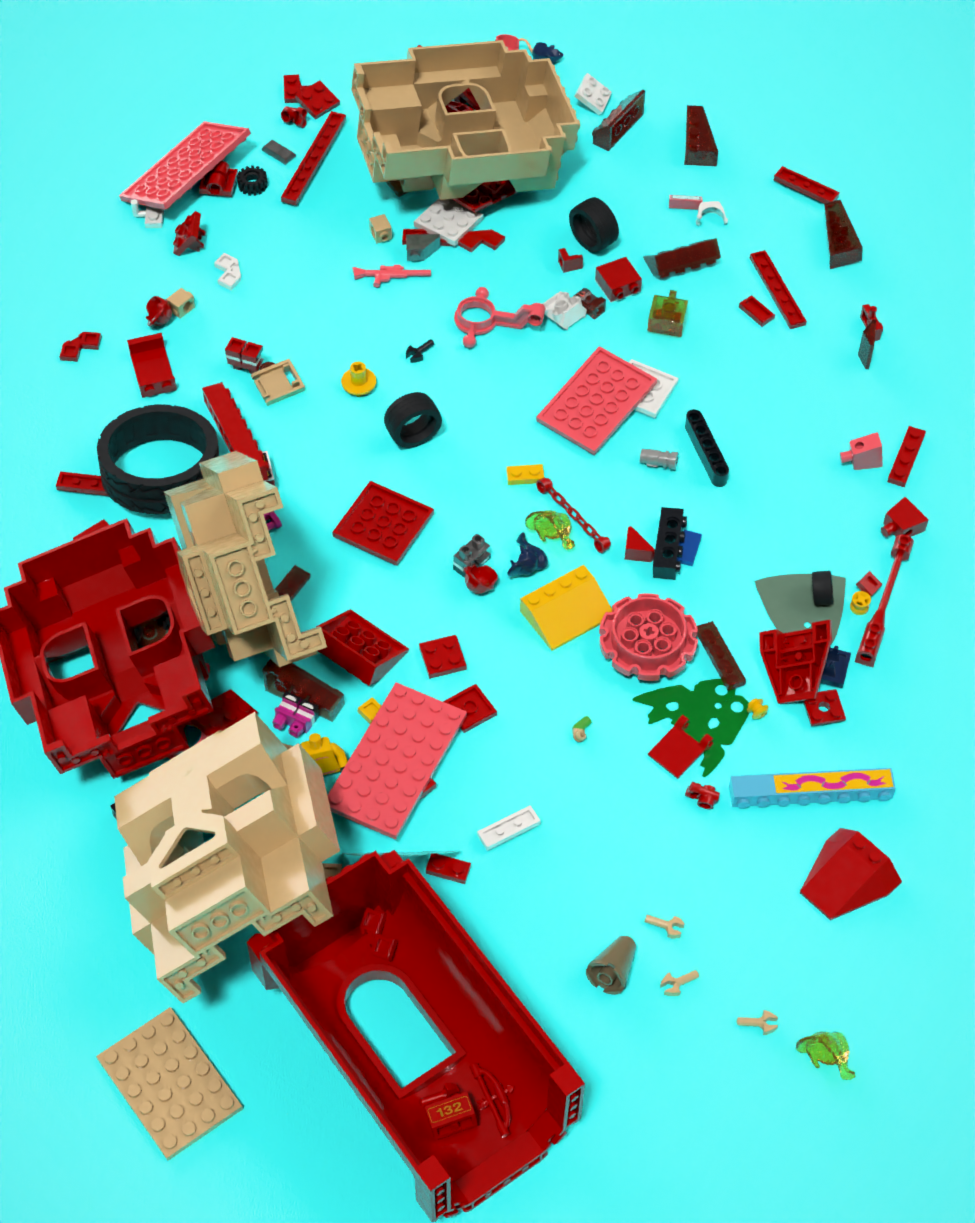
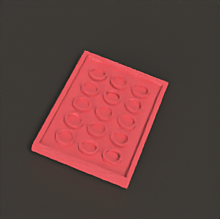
[536,346,657,455]

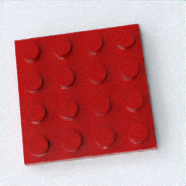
[332,480,434,566]

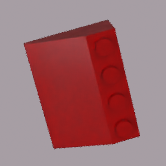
[316,609,409,686]

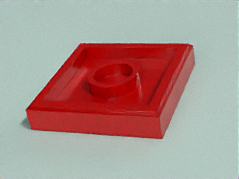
[443,684,497,733]

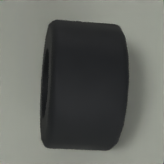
[812,570,834,606]

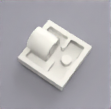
[574,73,612,115]

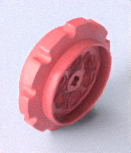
[599,593,698,681]

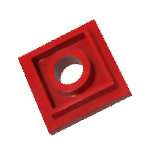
[803,689,846,726]

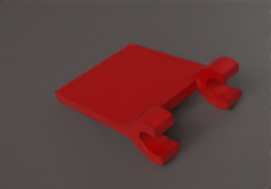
[648,715,713,779]

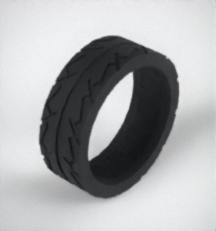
[96,404,219,514]

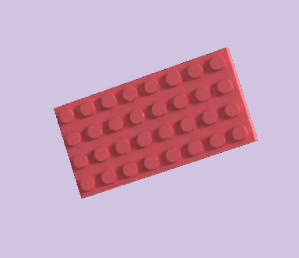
[119,121,251,210]
[327,682,467,840]

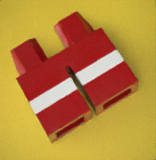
[225,337,264,374]

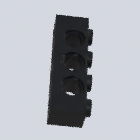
[653,507,687,580]

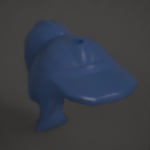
[507,532,548,576]

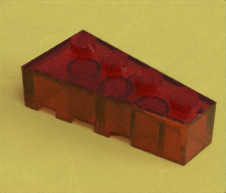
[684,105,718,167]
[824,199,863,269]
[262,659,345,722]

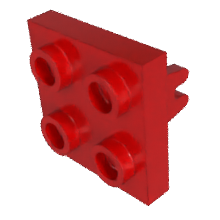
[173,211,206,256]

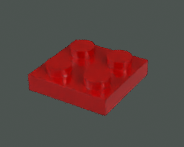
[295,80,340,120]
[419,635,467,679]

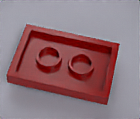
[190,689,258,737]

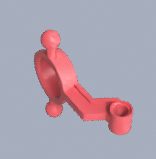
[454,287,546,348]

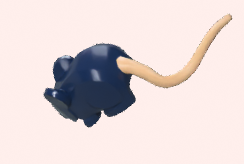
[519,38,564,64]

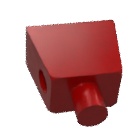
[881,497,929,537]

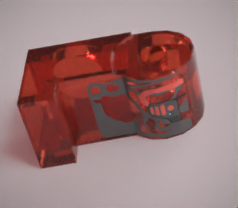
[573,288,606,320]

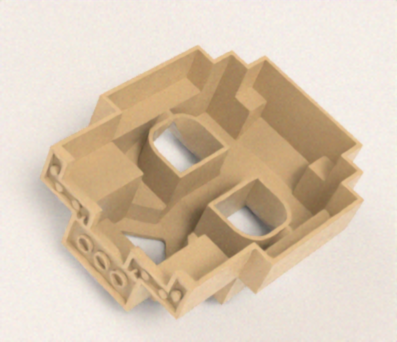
[351,40,580,200]
[164,451,327,667]
[114,712,340,1004]

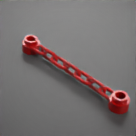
[536,477,611,553]

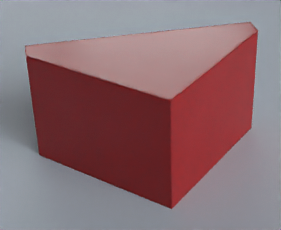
[624,526,655,562]

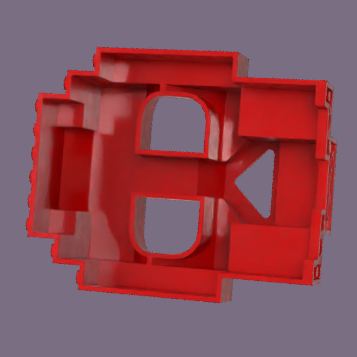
[0,518,215,779]

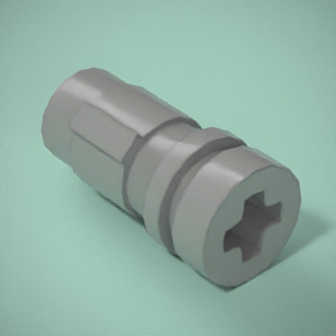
[640,449,678,470]

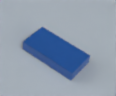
[678,530,702,567]

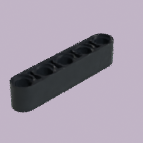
[685,409,729,487]

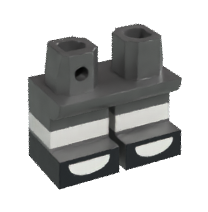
[453,534,491,578]

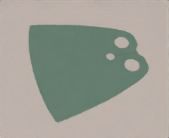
[754,574,846,644]

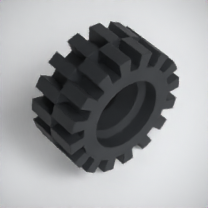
[237,165,268,196]

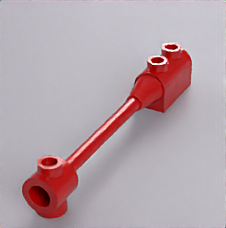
[855,534,914,668]

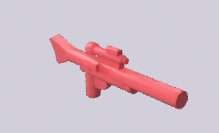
[352,265,431,288]

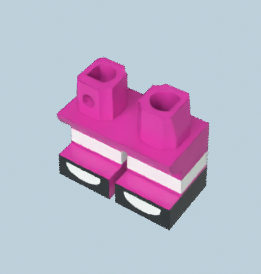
[272,691,319,738]

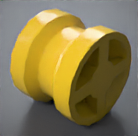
[850,591,871,615]

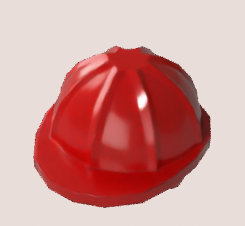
[145,296,172,327]
[464,564,498,594]

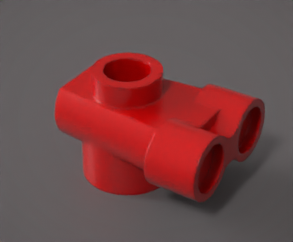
[281,106,307,128]
[685,781,720,809]

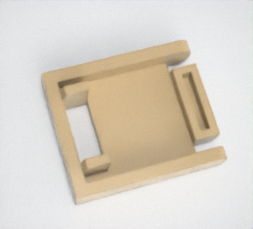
[251,359,305,406]

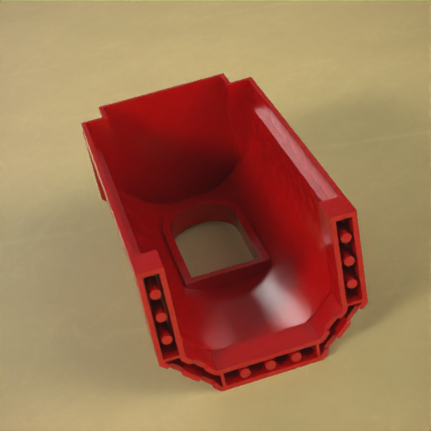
[247,850,585,1223]

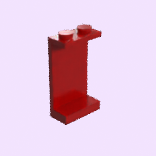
[127,333,177,398]

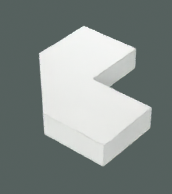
[214,253,242,291]

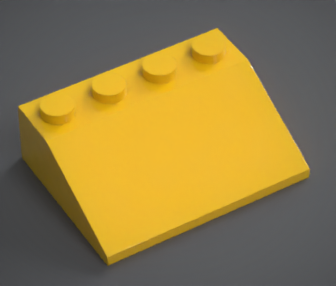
[520,564,612,651]

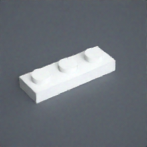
[477,805,541,851]

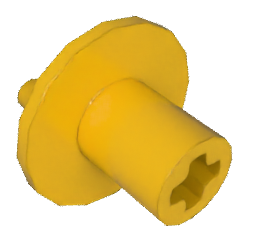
[341,361,376,397]

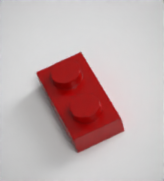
[425,853,471,884]

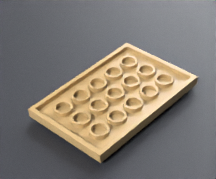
[96,1007,243,1161]

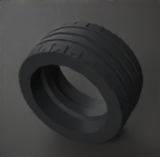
[569,197,619,252]
[384,392,442,448]

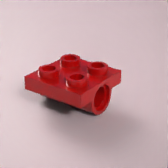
[199,160,238,197]

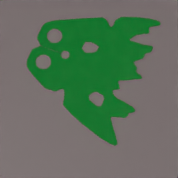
[632,679,749,777]

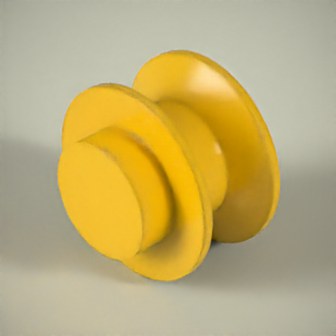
[747,698,769,719]

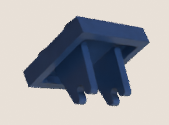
[820,645,851,688]

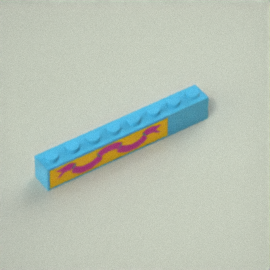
[729,768,896,808]

